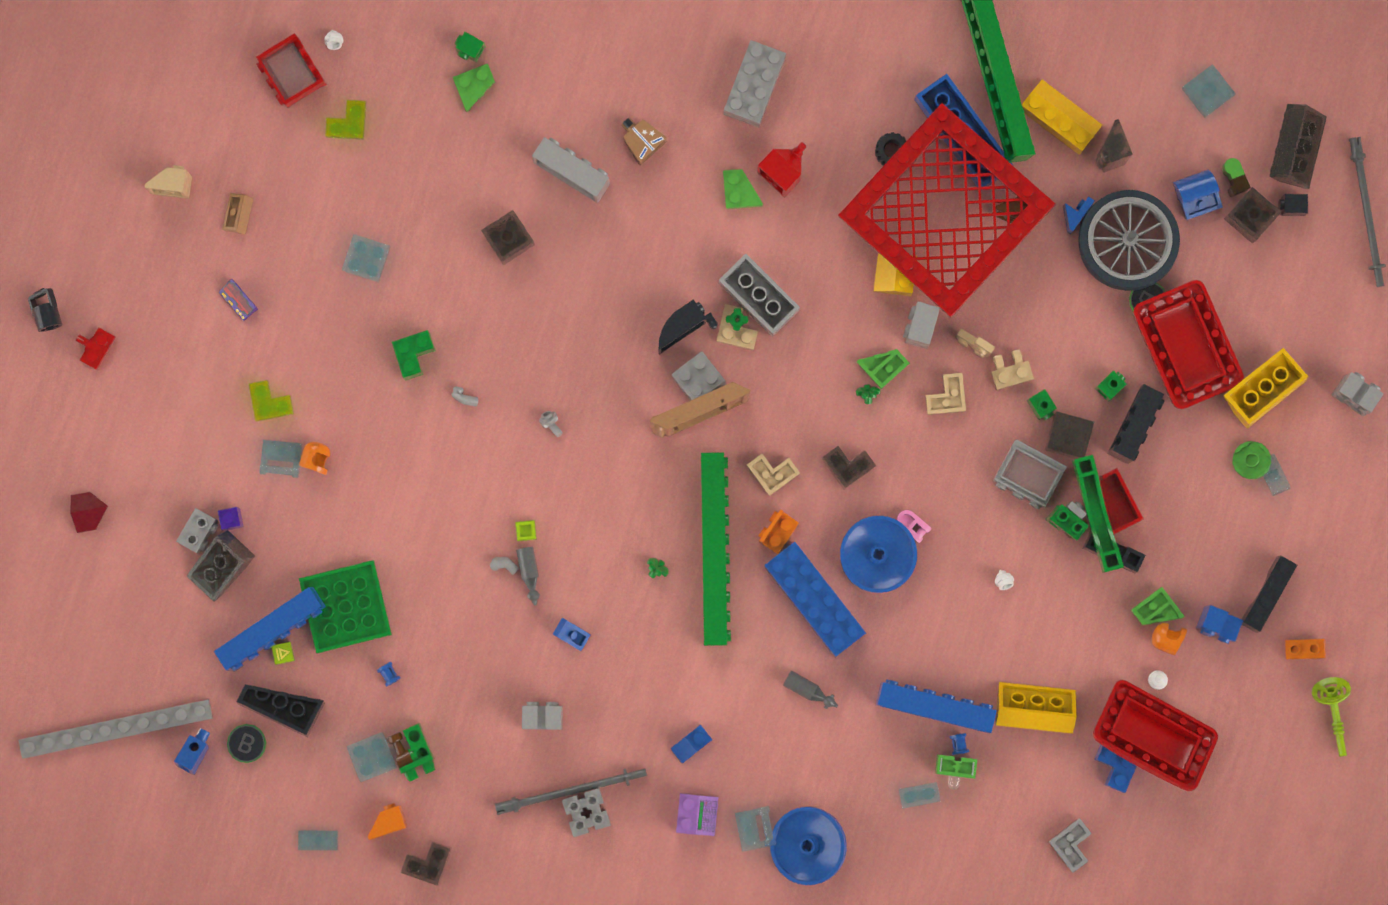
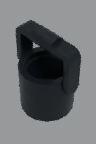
[28,288,63,332]

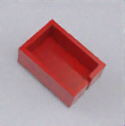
[1099,468,1144,534]

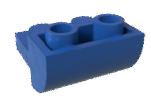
[1173,169,1223,220]

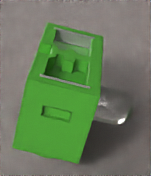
[935,754,978,790]

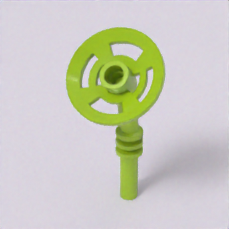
[1312,677,1351,757]

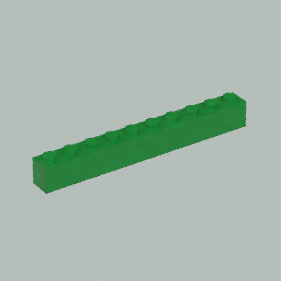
[961,0,1036,163]
[701,452,731,646]

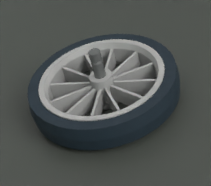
[1078,190,1180,291]

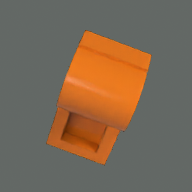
[1285,639,1326,660]

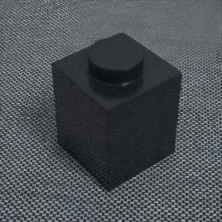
[1278,194,1308,216]

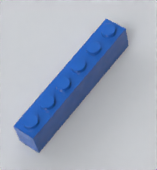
[214,587,326,672]

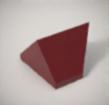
[70,492,108,533]

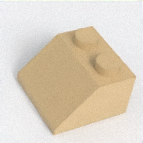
[145,165,192,199]

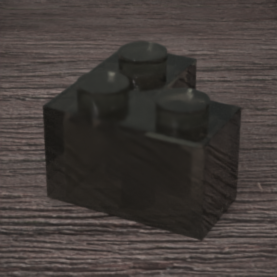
[822,446,876,490]
[401,841,452,886]

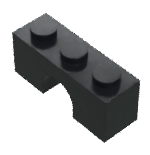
[1082,531,1146,574]

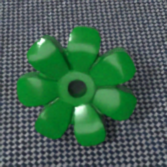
[856,385,880,404]
[647,558,669,578]

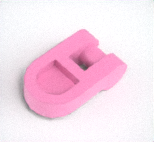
[897,510,931,543]

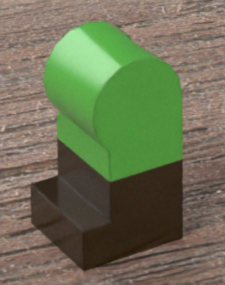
[1222,158,1251,197]

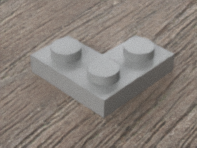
[1048,818,1092,873]

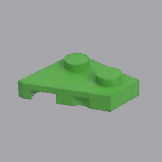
[453,63,495,112]
[723,169,763,209]
[857,349,910,389]
[1131,587,1185,625]

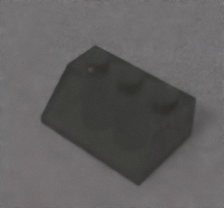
[1096,119,1133,173]

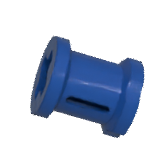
[377,662,401,687]
[949,733,969,755]

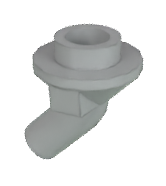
[539,411,563,437]

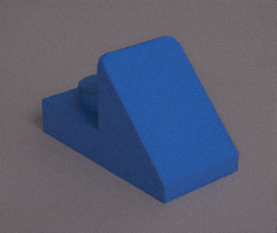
[1063,197,1095,234]
[553,618,591,651]
[670,725,712,763]

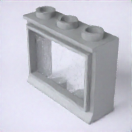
[993,439,1067,509]

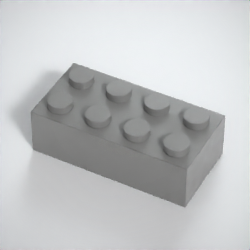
[724,40,786,128]
[532,137,610,203]
[719,254,800,337]

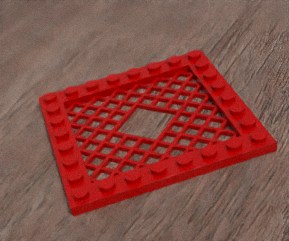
[838,103,1056,318]

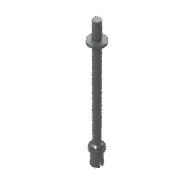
[1349,137,1386,287]
[495,768,647,815]

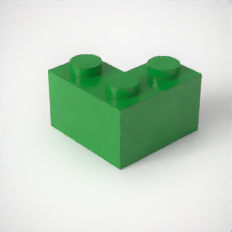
[392,330,436,381]

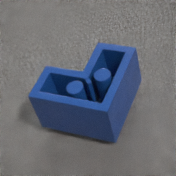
[1196,605,1243,644]
[1095,745,1137,793]

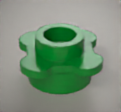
[726,308,749,331]

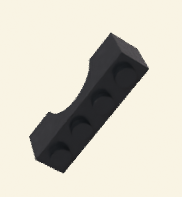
[1242,555,1298,633]

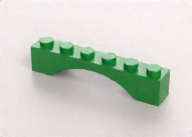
[1072,455,1124,573]

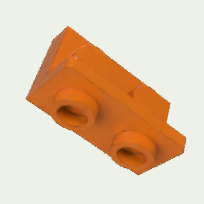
[758,509,799,555]

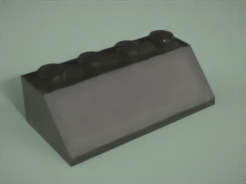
[1269,104,1327,189]

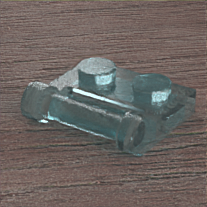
[259,440,302,478]
[735,806,777,852]

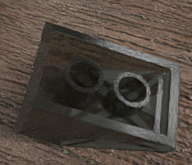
[187,530,255,602]

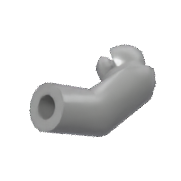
[452,386,478,407]
[490,557,520,575]

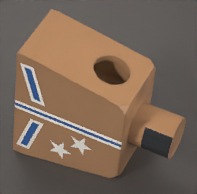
[621,117,667,166]

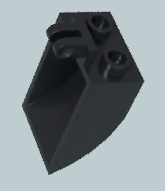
[658,299,718,355]

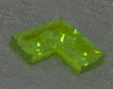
[325,100,367,140]
[249,380,294,422]

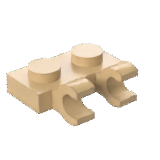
[991,349,1034,390]

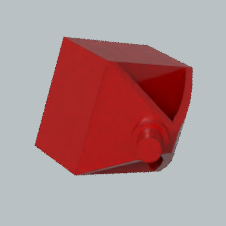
[757,142,806,198]

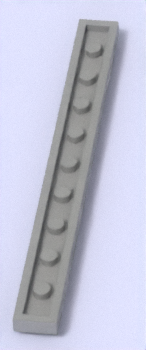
[19,700,213,759]

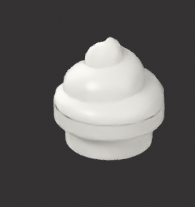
[324,30,343,50]
[995,570,1014,590]
[1148,670,1168,690]

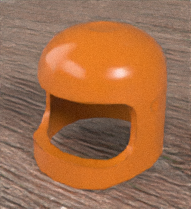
[299,442,330,475]
[1151,623,1187,655]

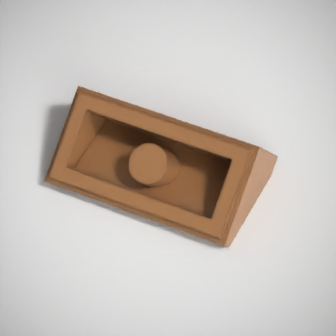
[222,193,253,234]

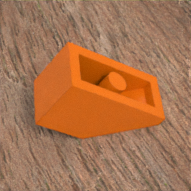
[368,803,407,840]

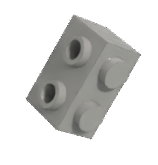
[176,508,218,554]

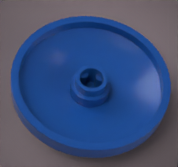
[840,516,917,593]
[770,807,847,885]

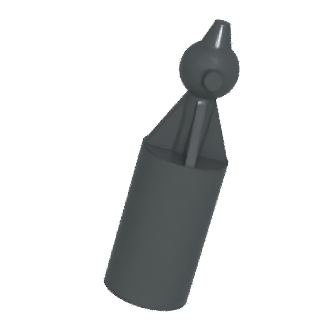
[516,547,540,605]
[783,670,838,709]

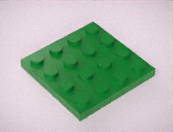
[299,560,392,654]

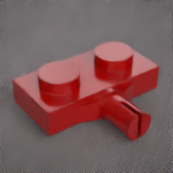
[76,327,116,370]

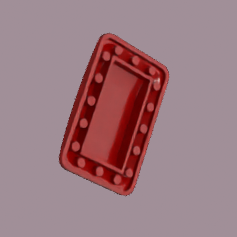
[1133,280,1244,409]
[1093,680,1218,791]

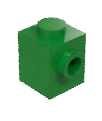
[455,32,486,62]
[1095,370,1127,402]
[1027,389,1057,420]

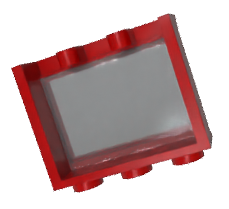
[256,33,327,108]

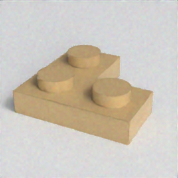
[716,304,758,350]
[956,329,995,358]
[926,373,966,415]
[747,454,800,496]

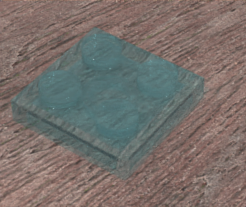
[1182,64,1236,118]
[342,234,390,283]
[346,732,397,782]

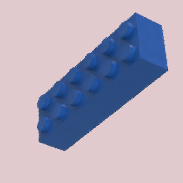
[914,74,1014,191]
[764,542,866,657]
[876,679,997,733]

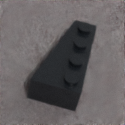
[1107,384,1165,464]
[236,684,325,738]

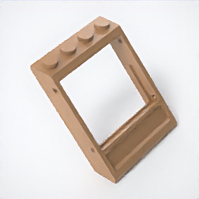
[650,382,750,438]

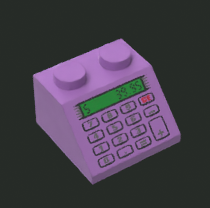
[676,793,719,836]

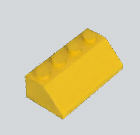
[1022,79,1102,155]
[1224,348,1309,429]
[996,682,1077,734]

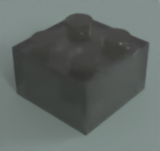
[1224,187,1281,244]
[481,210,535,265]
[1045,411,1094,459]

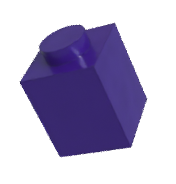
[218,507,244,531]

